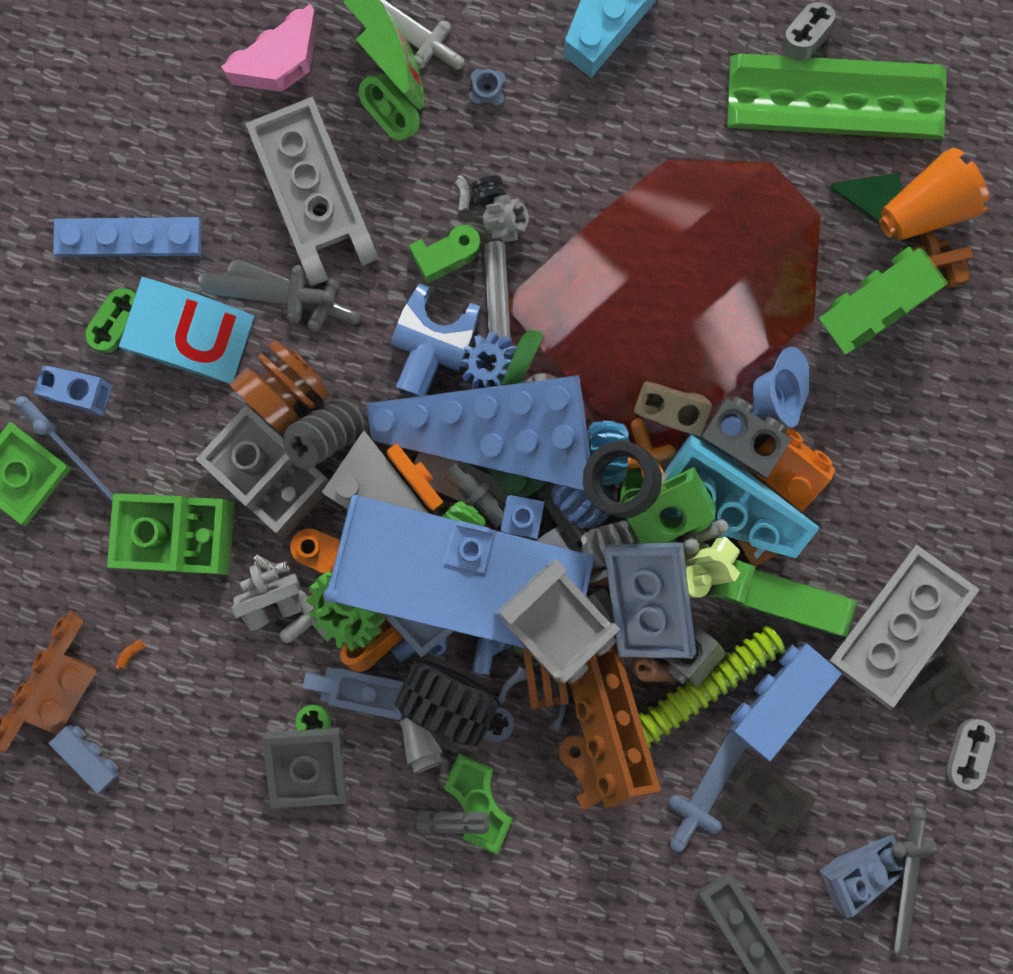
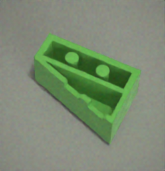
[819,247,949,355]

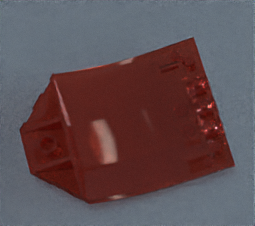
[508,160,821,448]

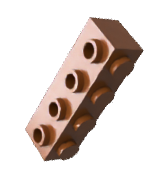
[567,643,661,809]

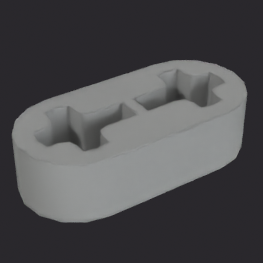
[947,718,996,790]

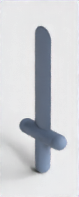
[15,396,113,502]
[668,731,747,852]

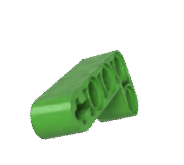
[707,560,857,638]

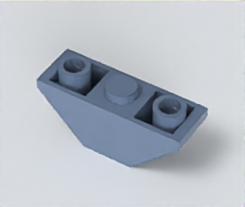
[820,835,905,918]

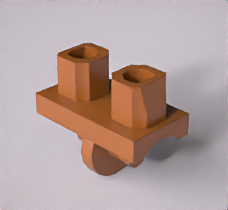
[911,232,974,288]

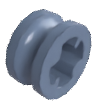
[485,707,514,741]

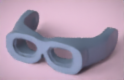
[498,665,570,731]

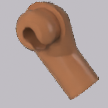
[629,657,678,682]

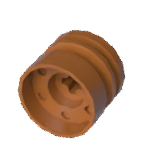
[229,339,330,437]

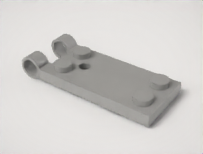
[245,96,379,286]

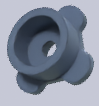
[469,69,506,106]

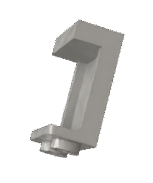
[494,559,620,683]

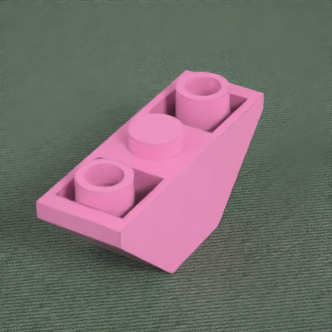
[221,4,319,92]

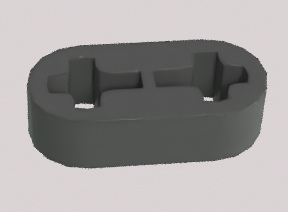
[782,2,836,60]

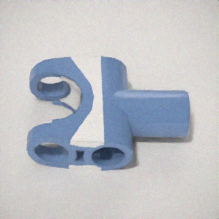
[391,283,481,397]

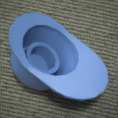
[752,346,809,428]

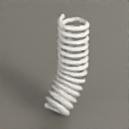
[455,175,471,211]
[254,555,290,574]

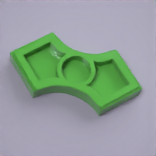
[444,753,513,854]

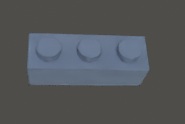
[48,725,120,794]

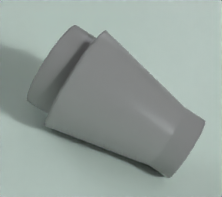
[400,718,443,773]

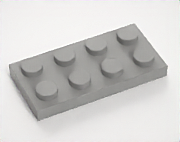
[829,544,980,710]

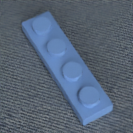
[53,217,201,257]

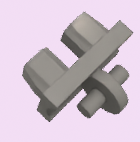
[231,564,301,631]

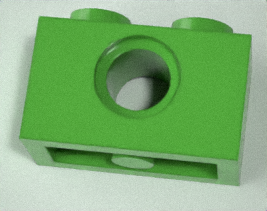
[626,467,716,543]

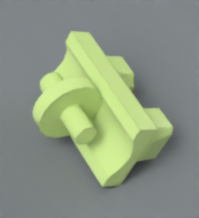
[684,537,740,598]

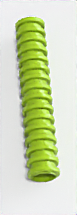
[639,625,786,748]

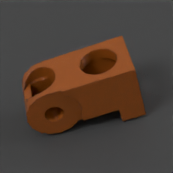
[559,735,602,810]

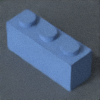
[728,643,842,761]

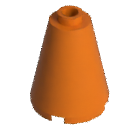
[879,147,990,241]

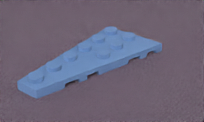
[366,375,591,490]

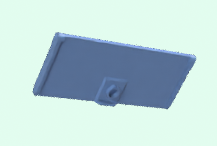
[323,494,594,648]

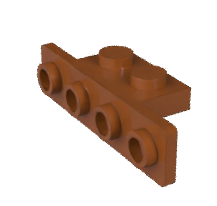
[0,610,97,753]

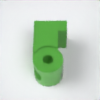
[409,225,480,285]

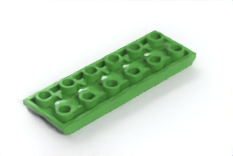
[727,54,947,140]

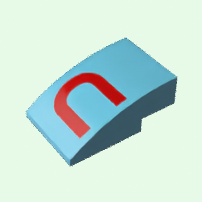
[119,277,255,384]

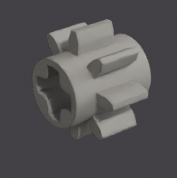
[483,194,529,242]

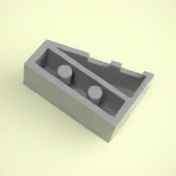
[322,431,429,514]

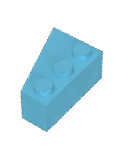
[564,0,657,78]

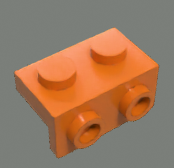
[748,427,835,512]

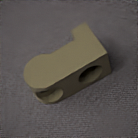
[634,382,713,437]

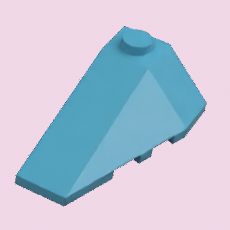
[662,434,819,558]

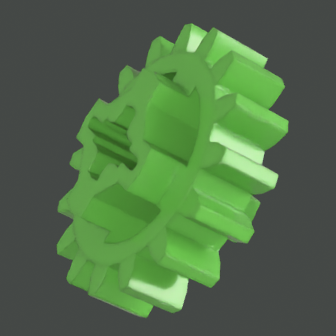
[306,571,385,651]

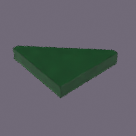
[830,173,910,241]

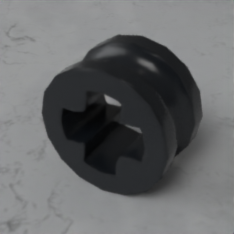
[470,175,506,205]

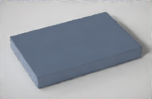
[604,543,696,658]

